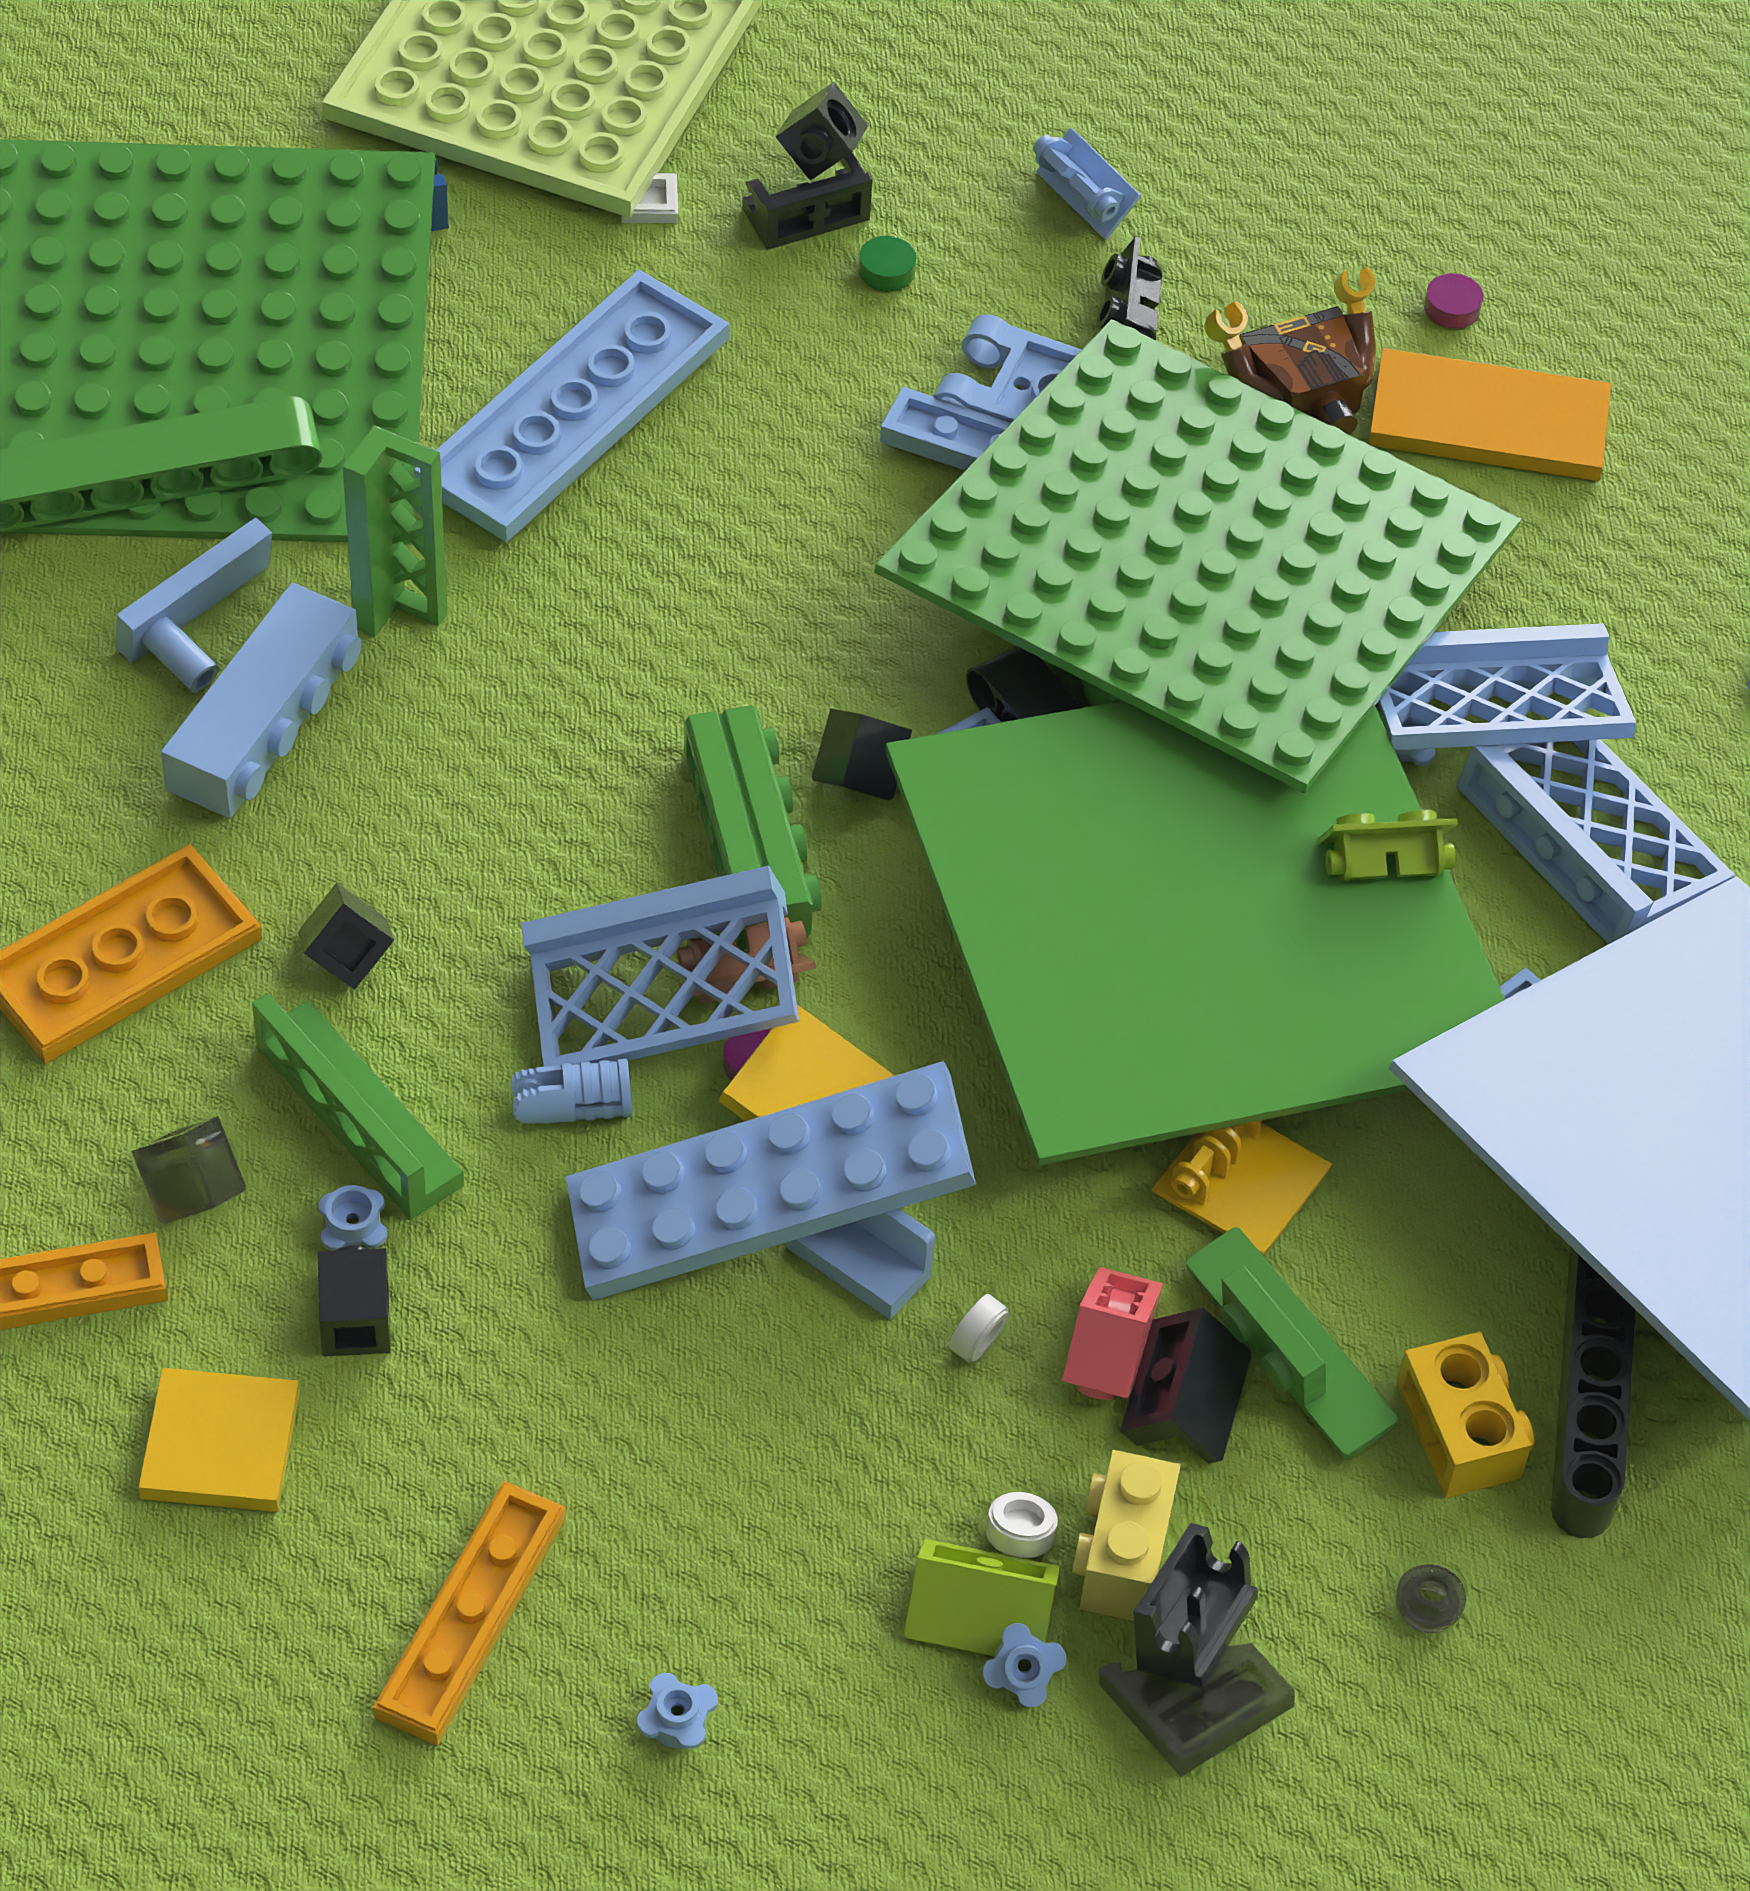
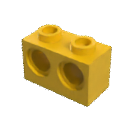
[1396,1331,1534,1499]

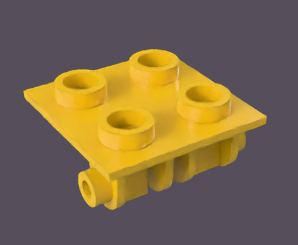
[1152,1120,1333,1256]

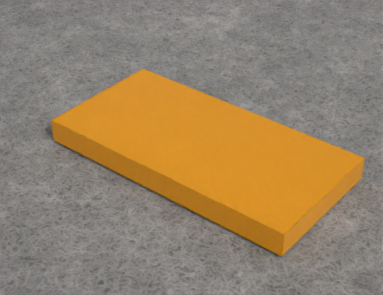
[1368,348,1611,481]
[0,844,263,1064]

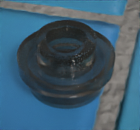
[1395,1564,1466,1633]

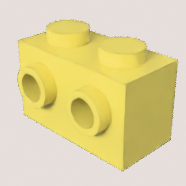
[1072,1450,1181,1621]

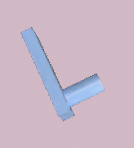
[115,517,272,693]

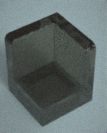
[131,1116,246,1224]

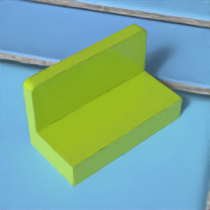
[904,1538,1061,1664]

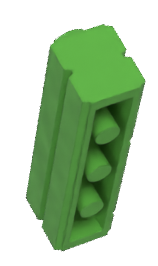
[684,705,822,950]

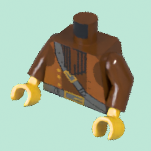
[1204,267,1376,435]

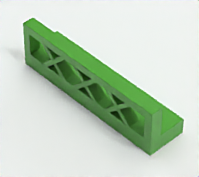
[342,425,447,637]
[252,993,464,1220]

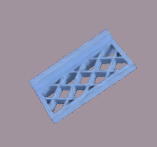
[1375,624,1636,750]
[1456,740,1735,944]
[521,865,799,1067]

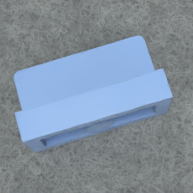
[786,1208,935,1320]

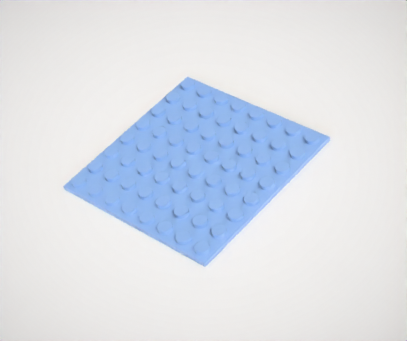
[1389,876,1750,1421]

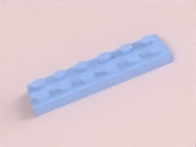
[414,270,729,543]
[566,1061,976,1301]

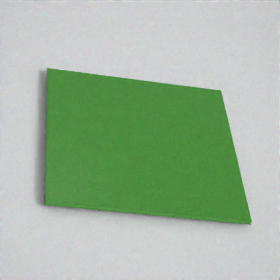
[0,139,436,544]
[874,319,1521,793]
[885,701,1505,1166]

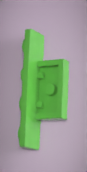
[1186,1227,1398,1460]

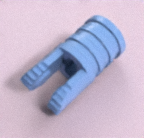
[511,1058,632,1125]

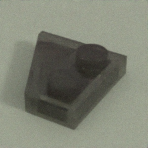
[1099,1643,1295,1777]

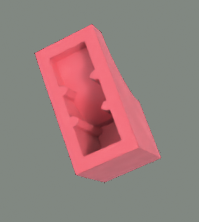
[1062,1266,1163,1400]

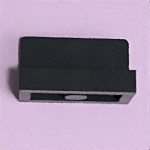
[1120,1307,1251,1464]

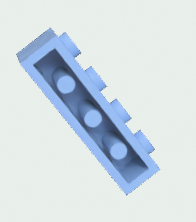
[161,582,362,819]

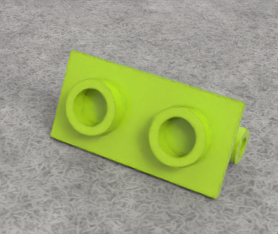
[1318,810,1458,881]

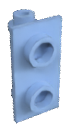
[1033,128,1142,240]

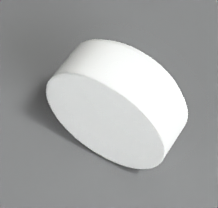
[948,1294,1009,1363]
[986,1492,1058,1558]

